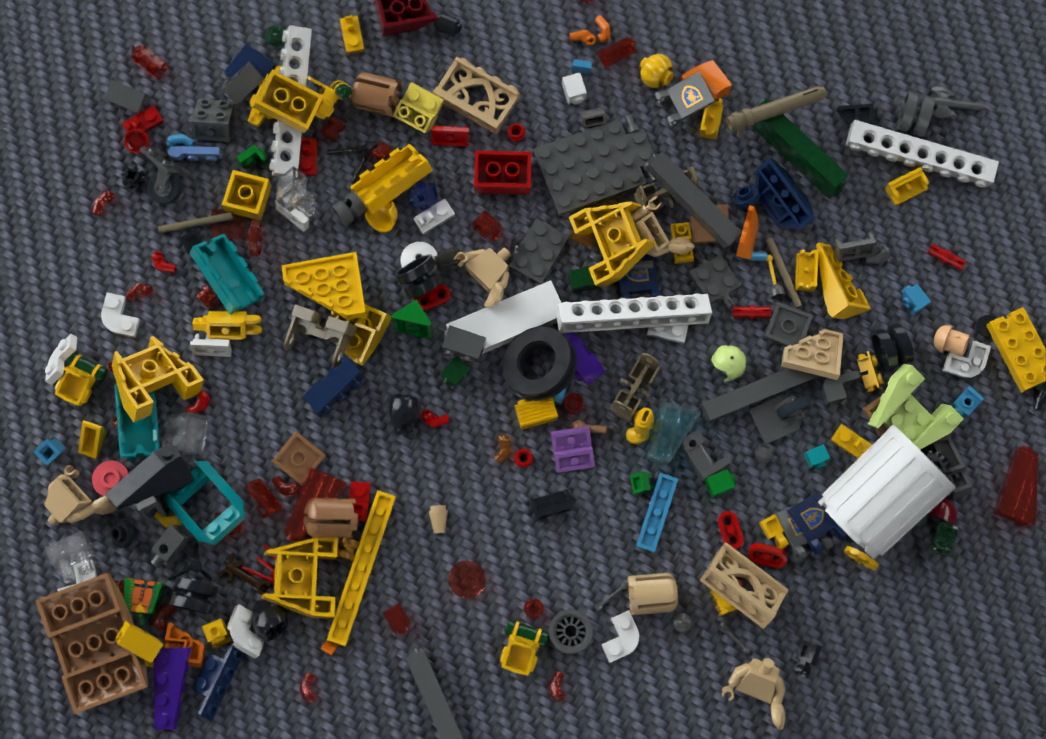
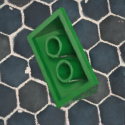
[392,300,433,340]

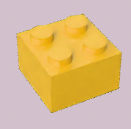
[222,170,272,221]

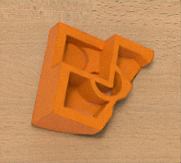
[681,60,732,99]
[736,205,759,260]
[165,622,205,668]

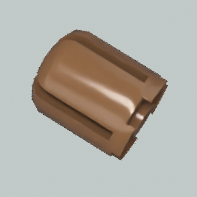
[351,72,402,117]
[304,498,358,538]

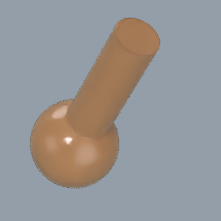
[571,420,608,434]

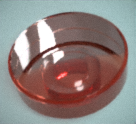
[247,220,263,257]
[448,561,486,599]

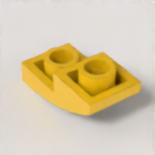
[670,222,694,264]

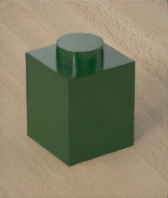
[568,266,595,294]
[441,357,471,389]

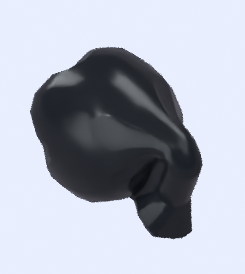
[389,394,422,438]
[252,600,288,641]

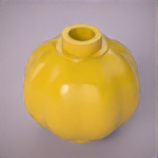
[640,54,674,88]

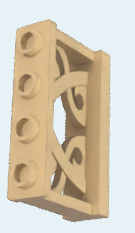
[433,57,520,135]
[700,543,788,629]

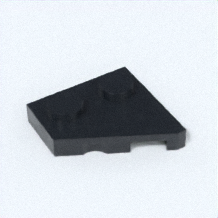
[837,103,876,142]

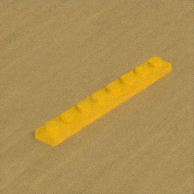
[327,490,396,647]

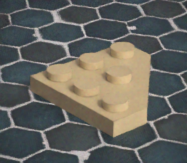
[781,329,843,380]

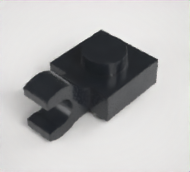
[795,640,822,678]

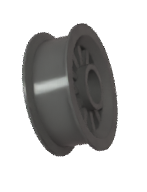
[549,609,593,654]

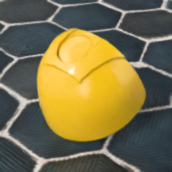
[365,201,398,232]

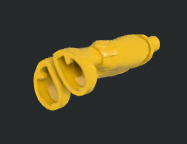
[626,408,654,444]

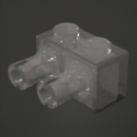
[276,166,315,217]
[45,531,95,583]

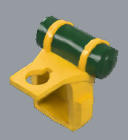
[307,76,353,120]
[55,352,108,406]
[500,620,549,676]

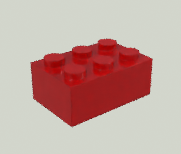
[474,150,531,195]

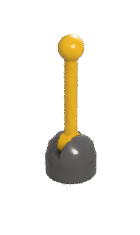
[766,255,785,299]

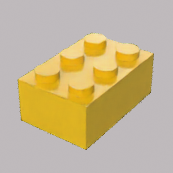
[253,70,324,133]

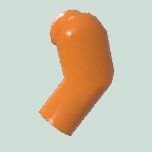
[595,15,611,43]
[569,30,596,46]

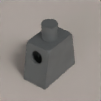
[150,525,195,568]

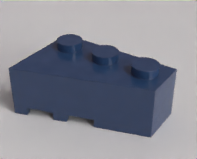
[303,355,363,417]

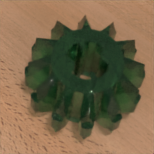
[930,522,958,556]

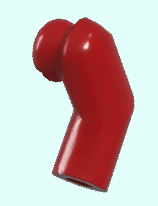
[152,251,177,274]
[186,391,210,416]
[421,409,450,428]

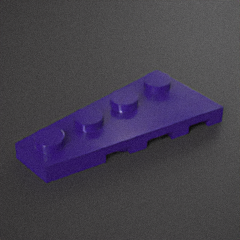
[153,647,193,730]

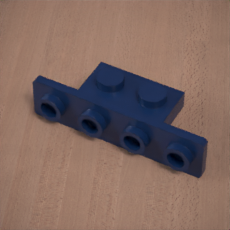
[192,641,244,721]

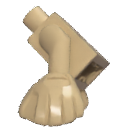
[631,196,695,257]
[454,248,511,308]
[45,465,118,526]
[722,658,786,730]

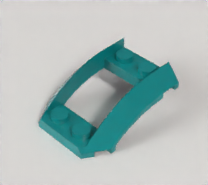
[163,461,245,545]

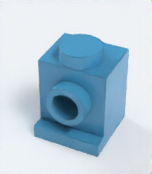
[901,284,931,316]
[951,386,984,419]
[33,437,66,466]

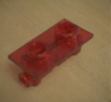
[596,37,637,68]
[131,44,168,80]

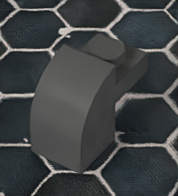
[821,369,860,406]

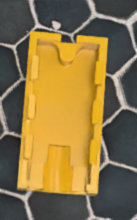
[350,144,433,214]
[986,307,1046,393]

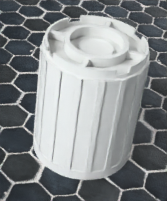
[818,425,956,559]

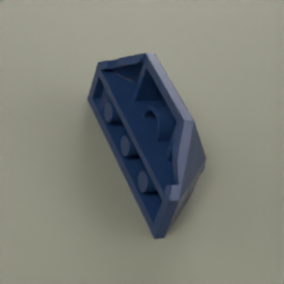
[755,158,815,230]

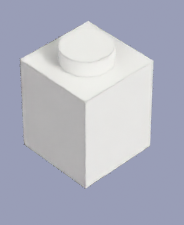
[562,73,587,104]

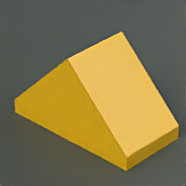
[78,420,108,459]

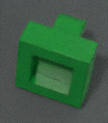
[630,471,654,495]

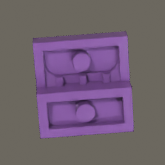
[550,426,595,473]

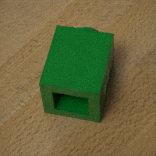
[704,469,737,498]

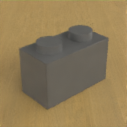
[442,325,486,364]

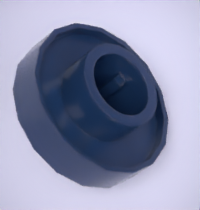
[732,185,761,209]

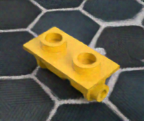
[857,351,884,392]

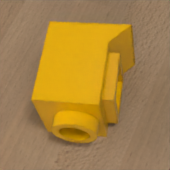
[202,618,232,649]

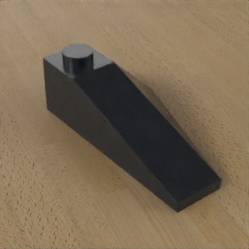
[105,442,194,509]

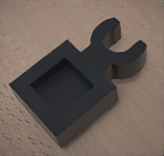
[180,229,203,265]

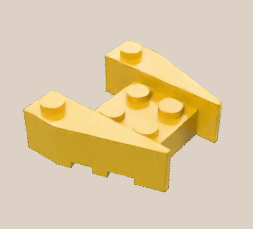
[569,201,656,287]
[112,336,204,422]
[261,537,338,619]

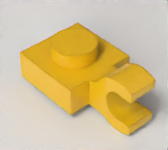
[759,514,789,549]

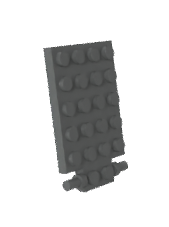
[533,114,657,217]

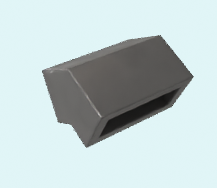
[580,107,606,128]

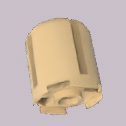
[628,573,678,615]

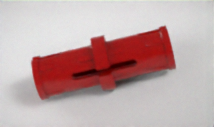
[927,243,966,271]
[732,305,772,320]

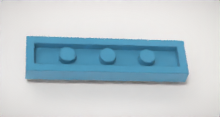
[636,473,678,553]

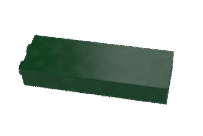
[751,98,848,199]

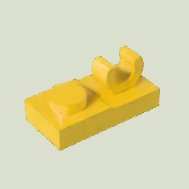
[340,15,365,55]
[830,424,872,459]

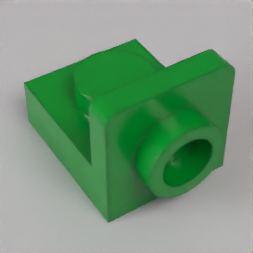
[236,144,268,168]

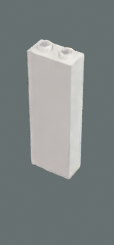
[444,280,561,362]

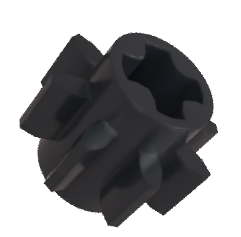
[121,166,145,190]

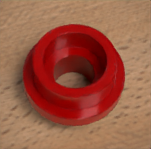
[507,123,525,142]
[514,448,533,468]

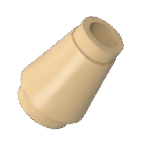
[429,505,448,533]

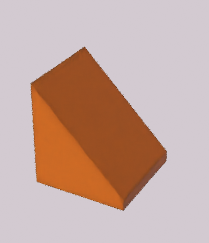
[321,641,339,656]

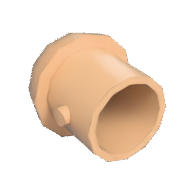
[934,325,970,356]

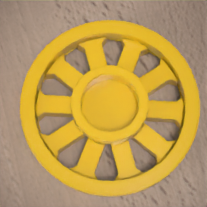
[844,546,879,571]

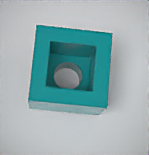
[803,444,830,470]

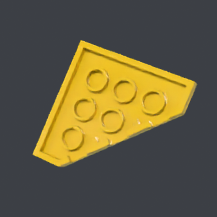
[282,252,366,320]

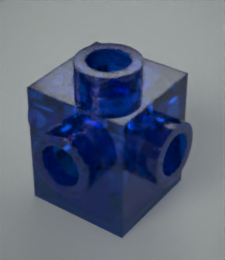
[409,181,439,210]

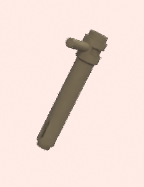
[727,86,827,138]

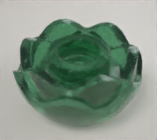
[265,24,286,47]

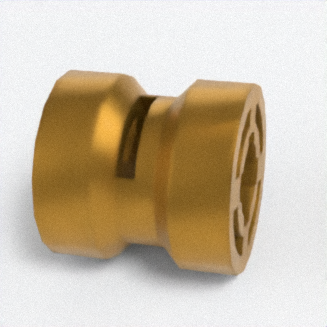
[337,538,359,562]

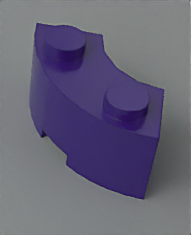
[564,332,606,385]

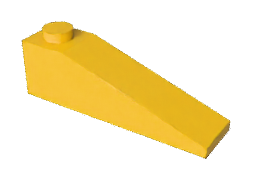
[816,242,871,319]

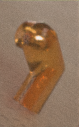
[493,434,512,464]

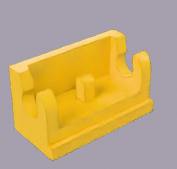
[698,98,724,140]
[885,167,929,206]
[795,249,819,292]
[116,621,164,663]

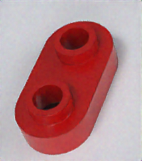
[414,285,451,312]
[717,511,743,550]
[748,543,787,568]

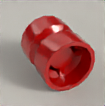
[124,128,150,153]

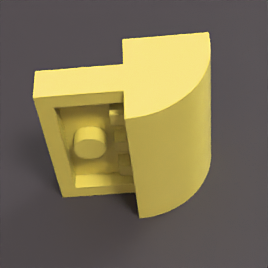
[393,82,445,133]

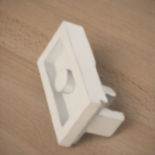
[275,194,309,232]
[413,199,455,235]
[190,334,232,357]

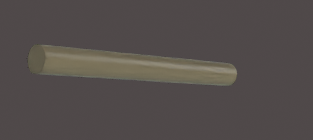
[158,212,234,234]
[766,237,803,308]

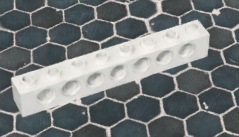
[270,25,312,179]
[846,120,999,188]
[556,293,712,333]

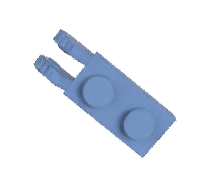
[167,146,223,161]

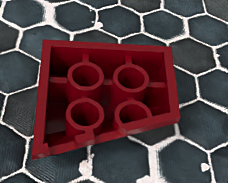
[373,0,438,37]

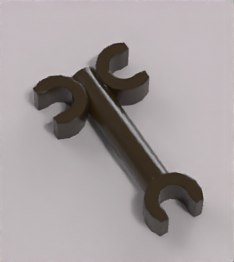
[218,553,272,596]

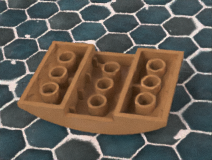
[35,572,148,714]

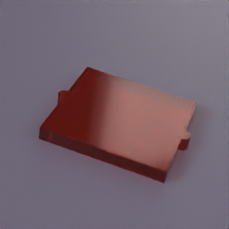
[210,209,247,239]

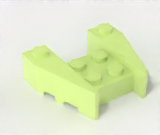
[868,364,964,450]

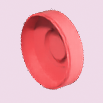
[92,460,129,496]

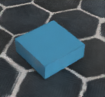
[572,59,592,75]

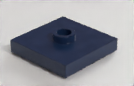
[224,44,276,94]

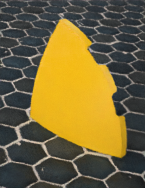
[331,305,392,366]

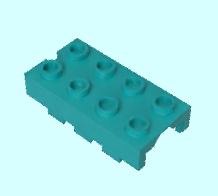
[189,234,265,314]
[114,384,160,462]

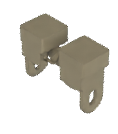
[633,166,698,213]
[284,304,357,368]
[609,353,660,422]

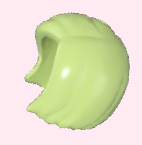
[711,345,746,382]

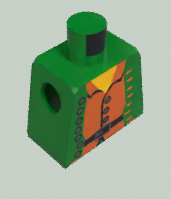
[124,578,166,626]

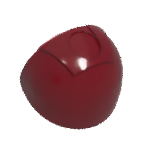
[928,498,957,528]

